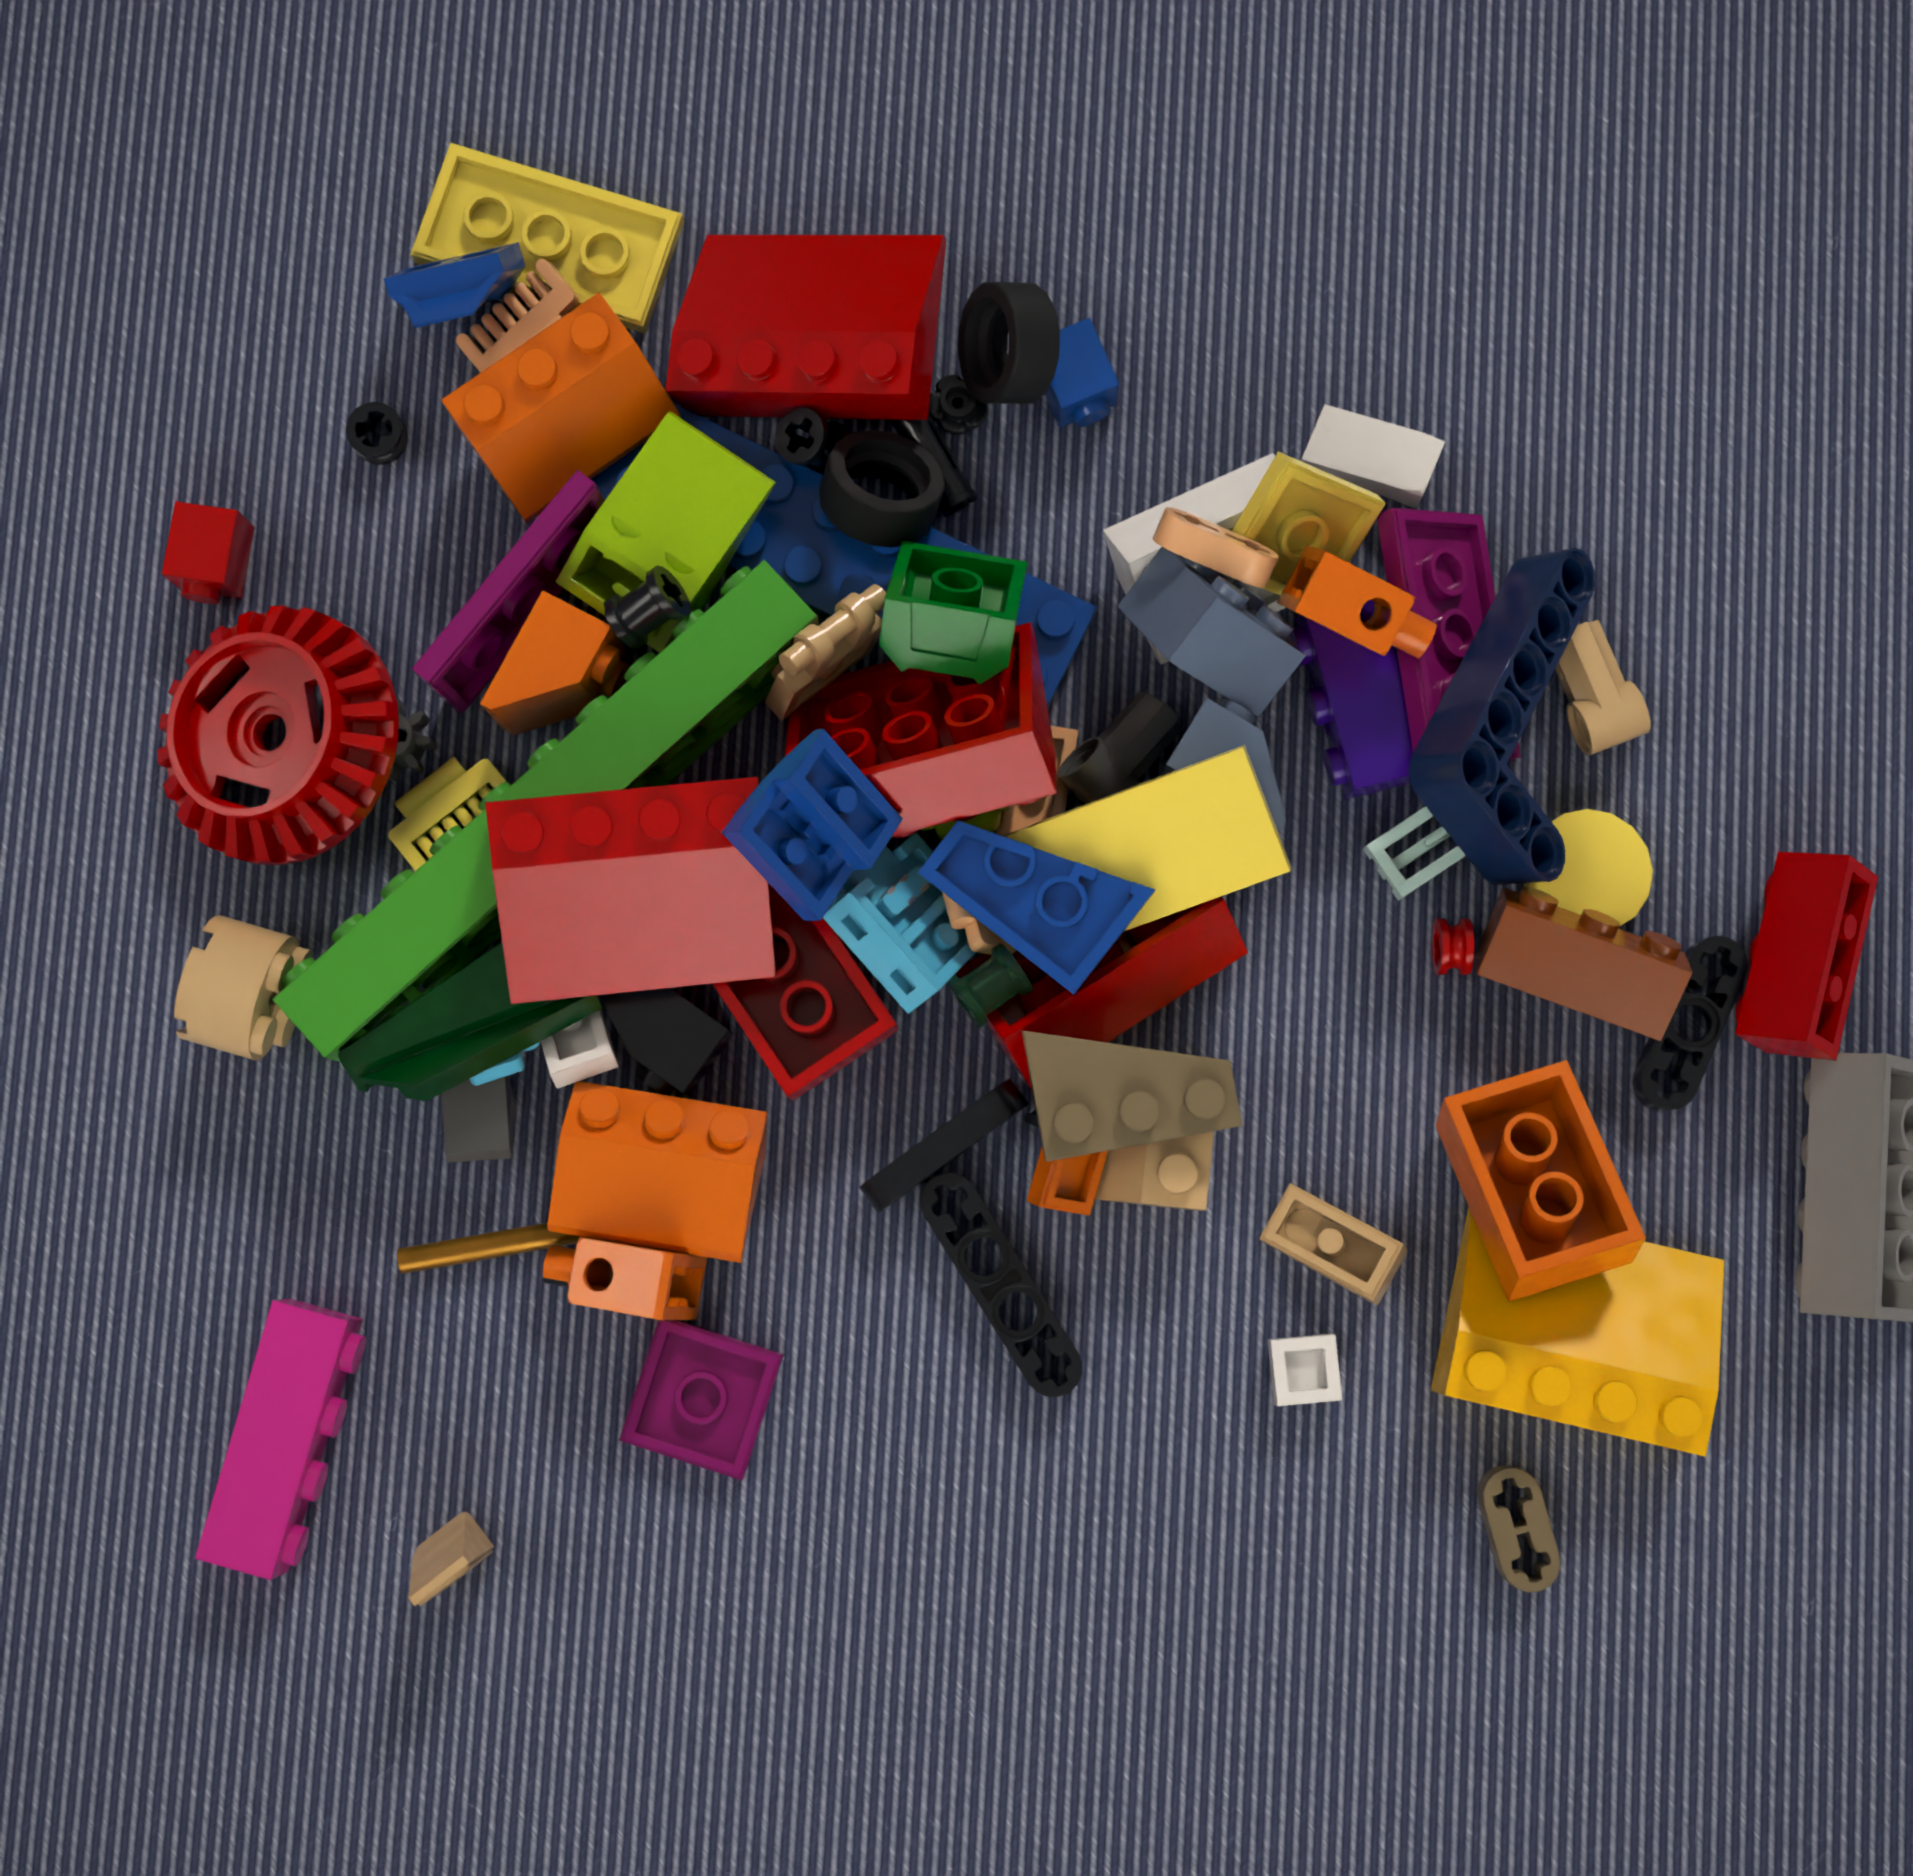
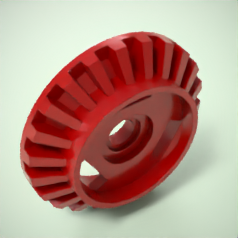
[157,605,399,866]

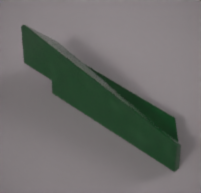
[338,942,602,1101]

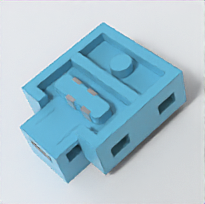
[823,832,976,1014]

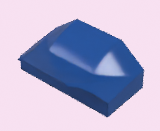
[384,242,526,328]

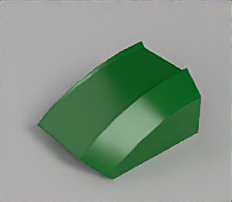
[879,541,1028,685]

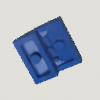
[722,729,903,921]

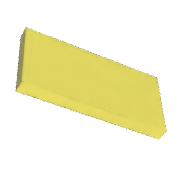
[410,142,684,334]
[1003,745,1291,931]

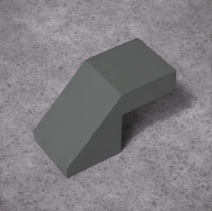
[441,1076,517,1162]

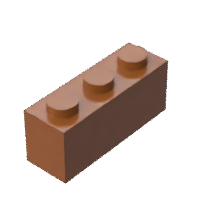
[1474,887,1693,1041]

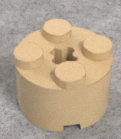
[174,915,313,1061]

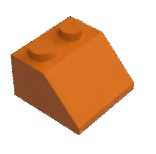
[480,590,630,735]

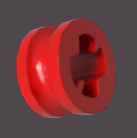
[1432,918,1474,975]

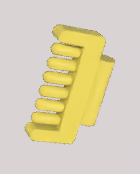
[388,756,507,871]

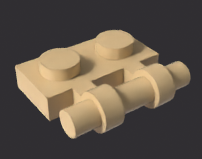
[765,584,886,721]

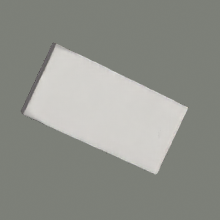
[1301,404,1445,509]

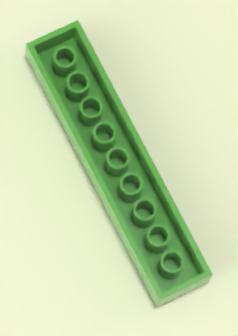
[272,560,819,1062]

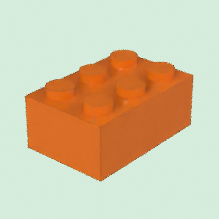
[1435,1060,1646,1302]

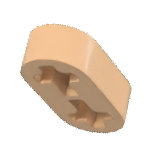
[1152,507,1279,588]

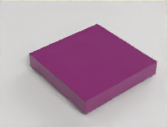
[619,1320,784,1481]

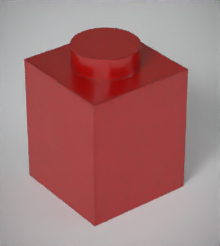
[162,501,255,604]

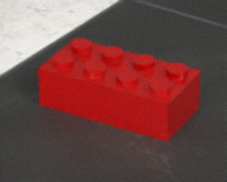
[712,883,899,1101]

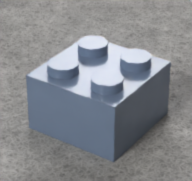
[1117,547,1306,717]

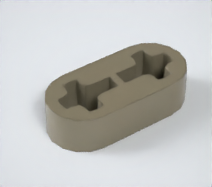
[1477,1465,1560,1593]

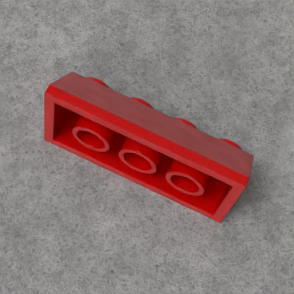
[955,897,1248,1090]

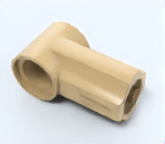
[1555,620,1651,755]

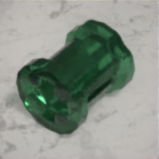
[947,943,1034,1028]

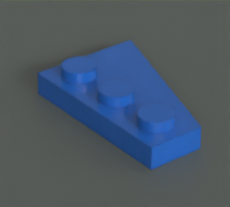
[917,821,1155,995]

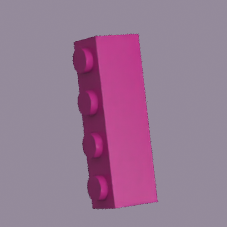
[195,1298,366,1580]

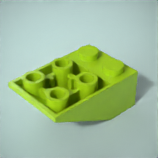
[555,411,776,653]

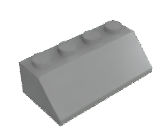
[1795,1053,1913,1322]

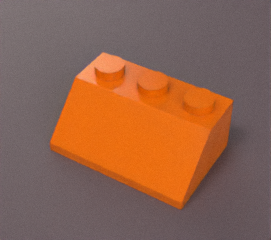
[441,292,681,523]
[547,1081,768,1263]

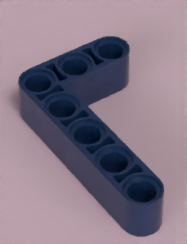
[1409,548,1595,885]

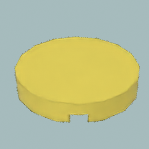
[1523,809,1653,926]

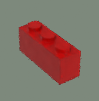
[1735,851,1878,1061]

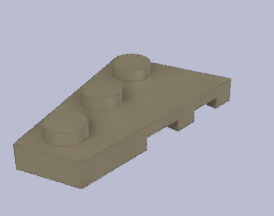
[1021,1030,1243,1162]

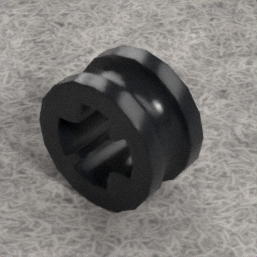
[346,402,408,465]

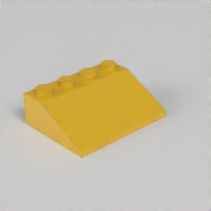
[1430,1207,1724,1457]

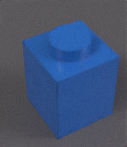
[1045,318,1119,428]

